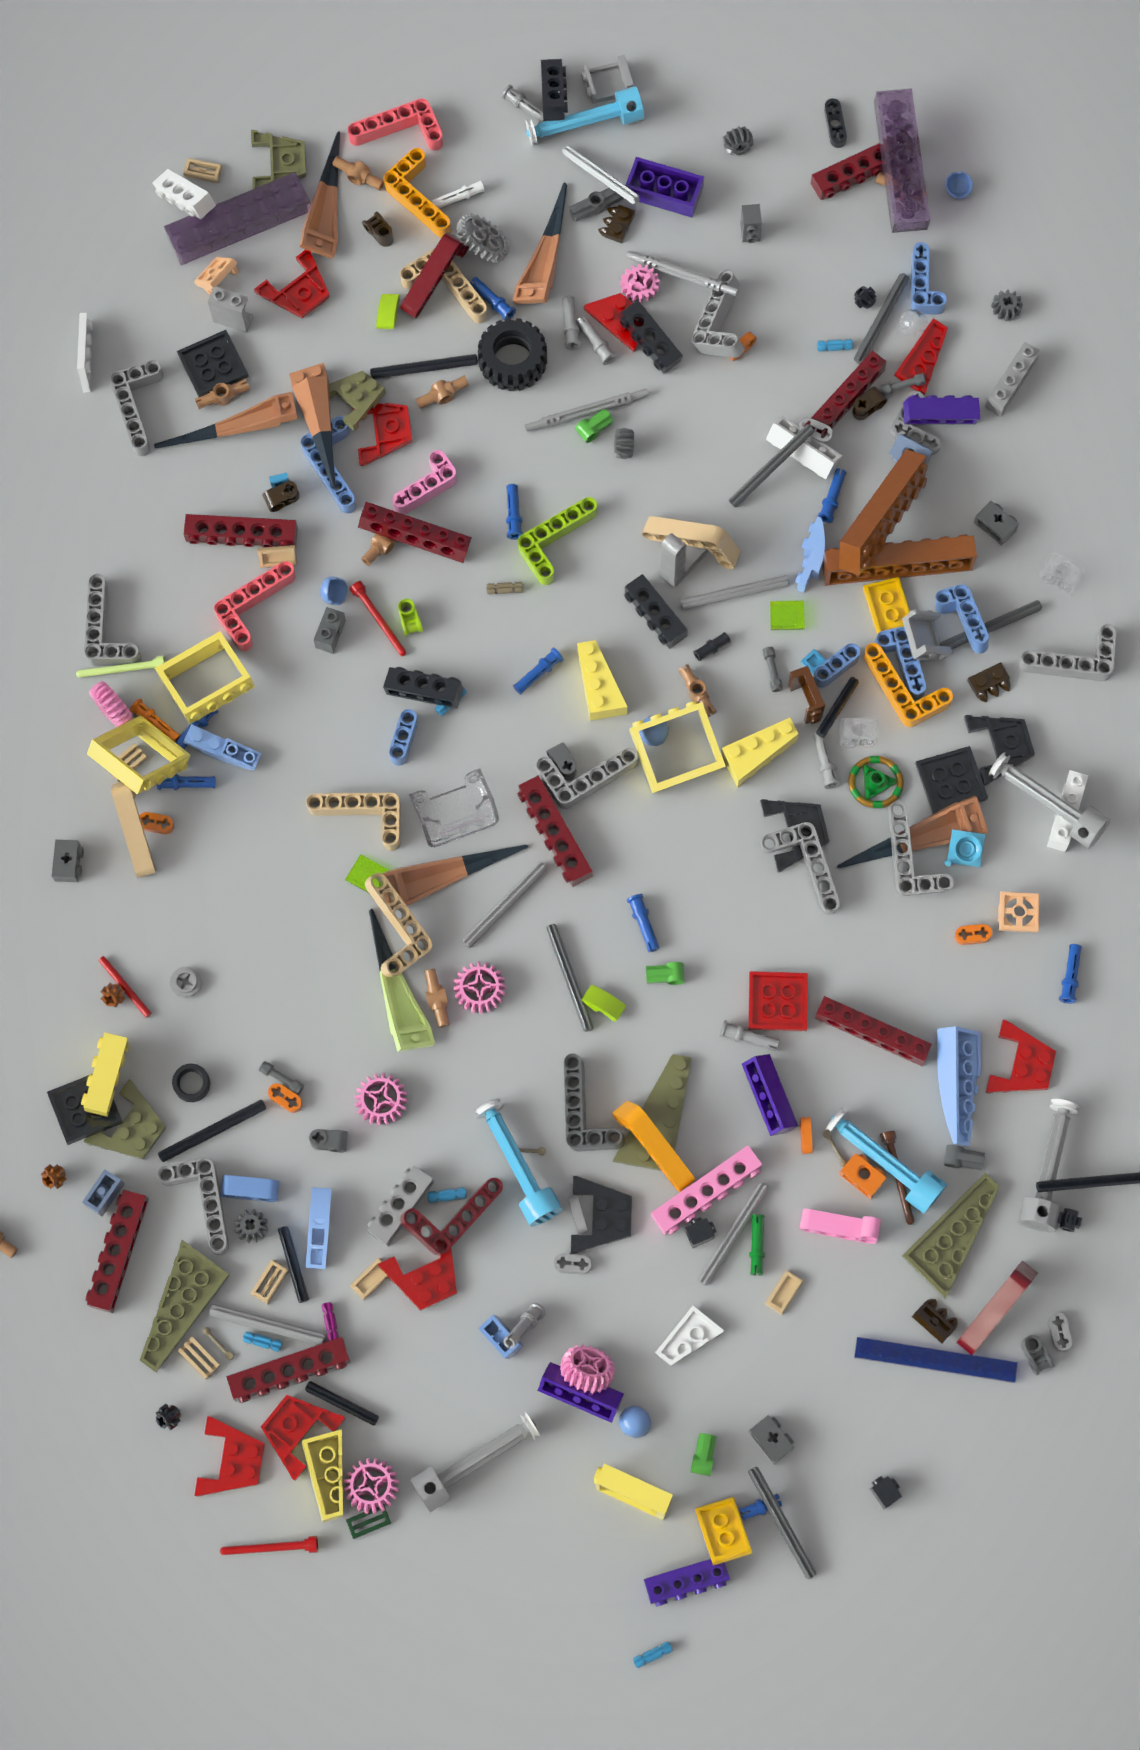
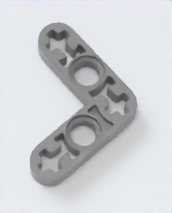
[891,391,941,455]

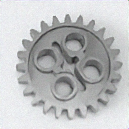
[456,213,510,263]

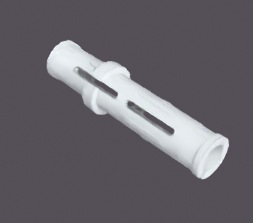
[431,180,485,209]

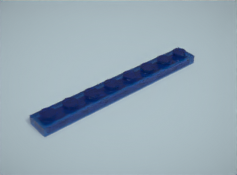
[854,1337,1018,1383]

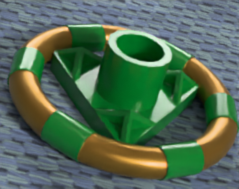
[848,756,904,809]

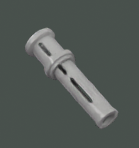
[501,84,544,122]
[562,295,581,350]
[576,315,617,365]
[813,733,841,789]
[719,1020,780,1051]
[503,1303,545,1349]

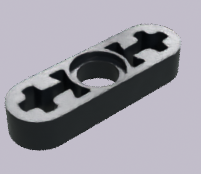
[824,98,847,148]

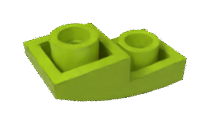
[376,294,400,329]
[581,985,626,1022]

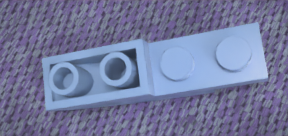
[796,517,825,592]
[183,724,262,771]
[306,1187,332,1269]

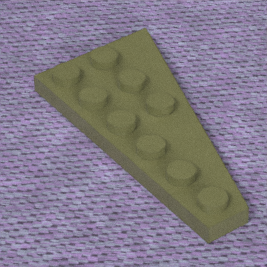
[613,1054,692,1171]
[902,1172,1000,1299]
[140,1240,230,1373]

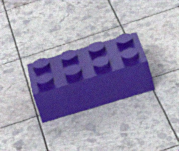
[625,157,704,218]

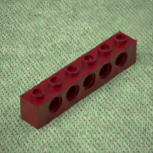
[811,131,916,200]
[804,350,887,438]
[358,502,472,563]
[183,514,298,548]
[517,775,593,887]
[815,996,932,1066]
[85,1190,149,1313]
[226,1337,350,1403]

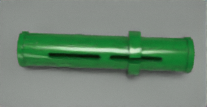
[749,1214,765,1276]

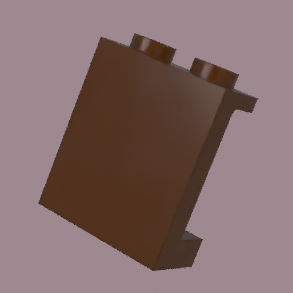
[788,665,825,724]

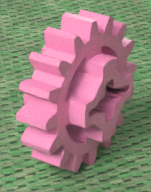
[620,264,660,303]

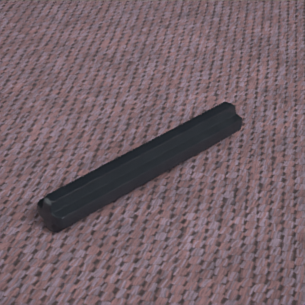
[816,677,859,738]
[278,1226,309,1303]
[305,1381,379,1426]

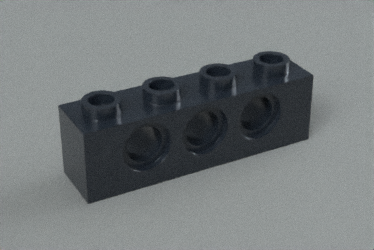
[541,59,568,121]
[619,300,683,374]
[624,574,688,649]
[383,667,464,709]

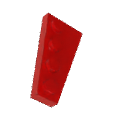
[894,318,948,396]

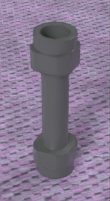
[881,373,926,395]
[763,647,783,692]
[259,1061,304,1095]

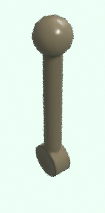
[823,1130,847,1167]
[519,1147,546,1156]
[203,1327,234,1360]

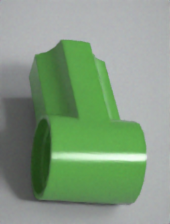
[575,409,613,443]
[646,962,685,985]
[690,1433,716,1476]

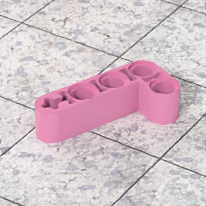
[392,450,457,514]
[799,1209,881,1244]

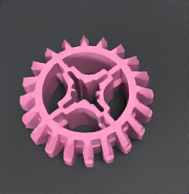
[89,681,133,727]
[453,961,506,1014]
[355,1073,408,1126]
[560,1344,615,1394]
[344,1458,399,1514]

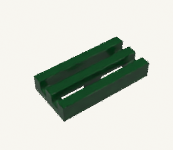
[346,1504,392,1539]

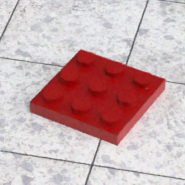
[748,971,808,1032]

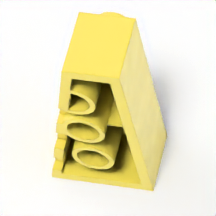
[577,640,627,721]
[721,718,799,788]
[81,1032,129,1117]
[302,1429,343,1523]

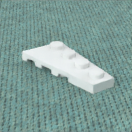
[77,313,93,393]

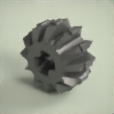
[723,126,754,155]
[991,289,1023,321]
[614,428,634,459]
[234,1209,268,1243]

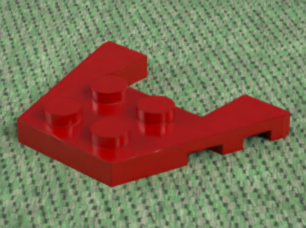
[254,249,330,318]
[353,403,413,467]
[985,1019,1056,1094]
[378,1240,457,1311]
[261,1395,346,1481]
[194,1416,265,1497]

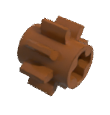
[100,982,125,1008]
[41,1164,67,1189]

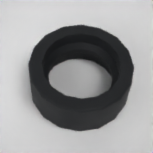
[172,1063,211,1102]

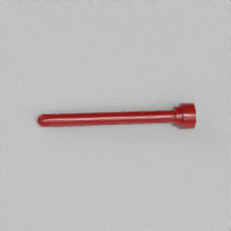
[349,581,406,656]
[220,1536,318,1555]

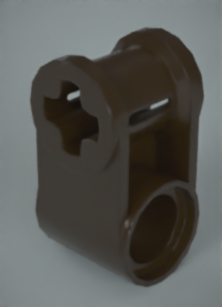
[362,211,394,247]
[852,386,888,420]
[262,481,300,512]

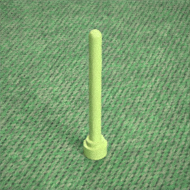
[76,655,166,678]

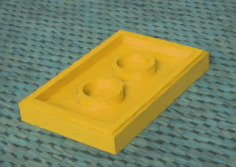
[863,577,910,634]
[695,1496,752,1565]

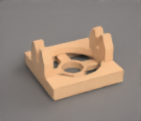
[194,257,239,295]
[998,891,1039,933]

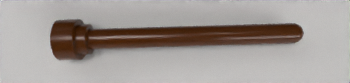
[879,1130,914,1225]

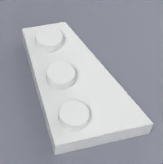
[655,1306,724,1366]

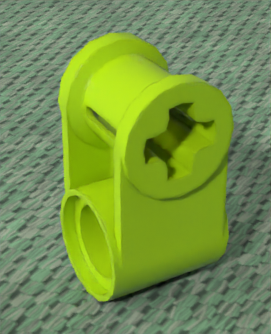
[398,598,423,637]

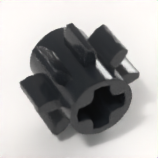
[854,286,876,309]
[1057,1208,1082,1232]
[156,1404,181,1430]

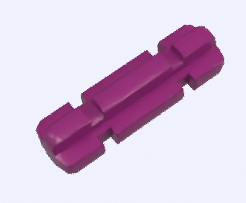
[321,1302,339,1341]

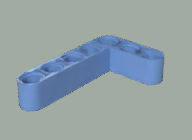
[300,416,356,514]

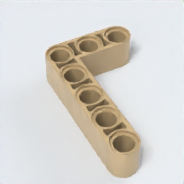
[400,248,487,323]
[642,516,741,569]
[111,782,156,878]
[306,793,401,851]
[365,873,432,978]

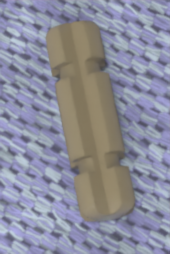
[487,582,523,594]

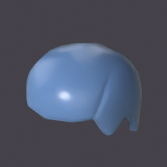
[945,171,973,199]
[320,576,347,605]
[639,715,669,746]
[619,1406,652,1438]

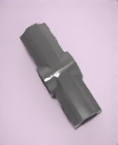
[569,188,623,222]

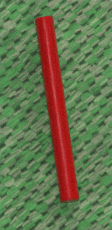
[98,956,152,1018]

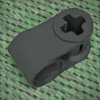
[546,742,577,780]
[309,1129,348,1153]
[1021,1335,1055,1376]

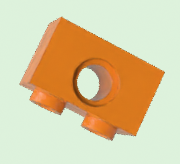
[839,1153,886,1199]

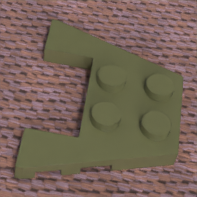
[251,130,306,195]
[329,371,386,431]
[84,1079,166,1160]

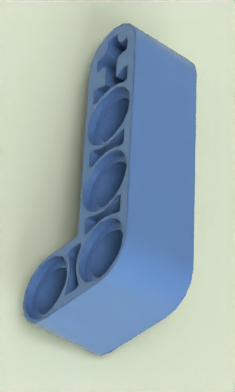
[910,242,947,315]
[935,584,989,654]
[875,627,926,700]

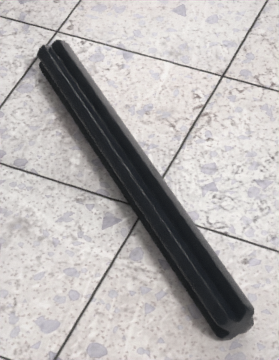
[370,354,478,379]
[158,1100,266,1162]
[1036,1172,1140,1192]

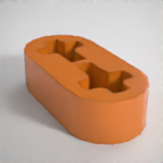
[729,332,757,361]
[140,812,174,834]
[954,924,992,945]
[268,1083,302,1113]
[800,1117,812,1154]

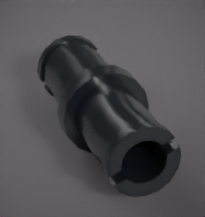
[693,632,731,661]

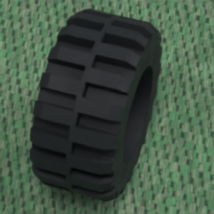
[478,318,547,391]

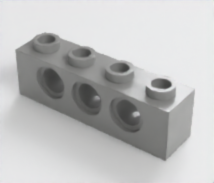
[985,342,1041,416]
[367,1166,434,1246]

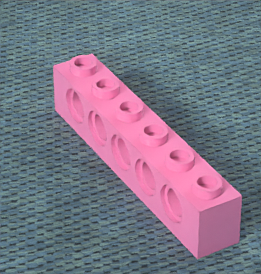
[651,1146,762,1235]

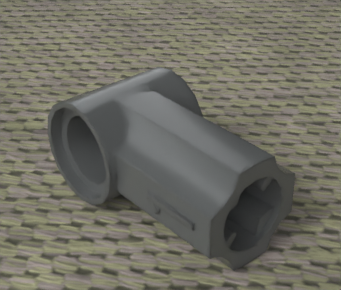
[944,1145,985,1170]

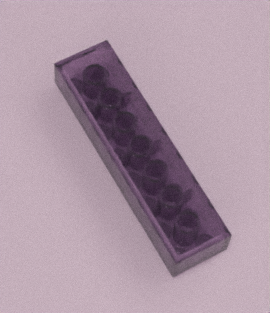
[874,88,930,233]
[164,172,311,265]

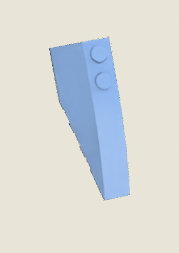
[937,1026,981,1146]

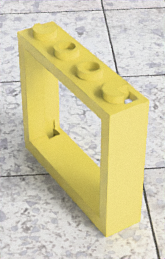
[155,631,255,724]
[629,701,726,793]
[87,715,191,794]
[594,1463,673,1520]

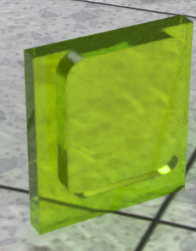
[770,600,805,630]
[345,854,389,894]

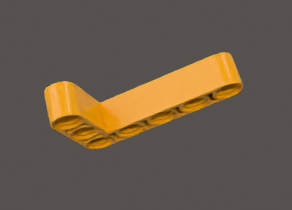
[384,148,451,238]
[864,643,953,727]
[612,1101,695,1192]

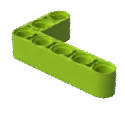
[518,497,597,585]

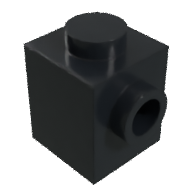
[684,1217,716,1249]
[870,1476,902,1509]

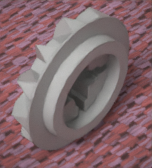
[170,967,201,998]

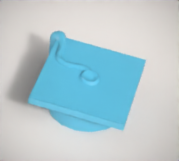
[944,829,986,867]

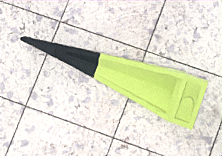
[369,908,435,1052]

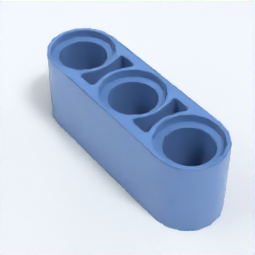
[814,643,860,688]
[389,709,418,766]
[220,1175,279,1202]

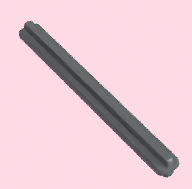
[854,273,909,364]
[729,424,814,507]
[940,600,1042,650]
[547,924,593,1032]
[748,1467,816,1579]

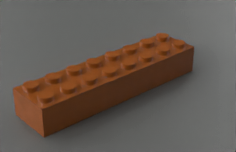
[839,449,928,576]
[822,534,977,586]

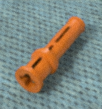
[129,699,181,742]

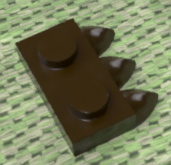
[598,205,635,244]
[967,662,1011,703]
[912,1299,958,1344]

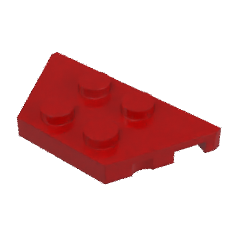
[584,293,642,352]

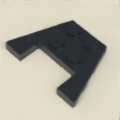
[964,715,1035,786]
[760,799,830,872]
[571,1176,632,1254]

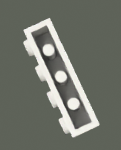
[766,416,842,479]

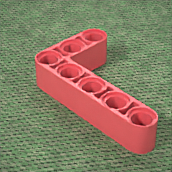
[348,98,443,151]
[214,561,296,651]

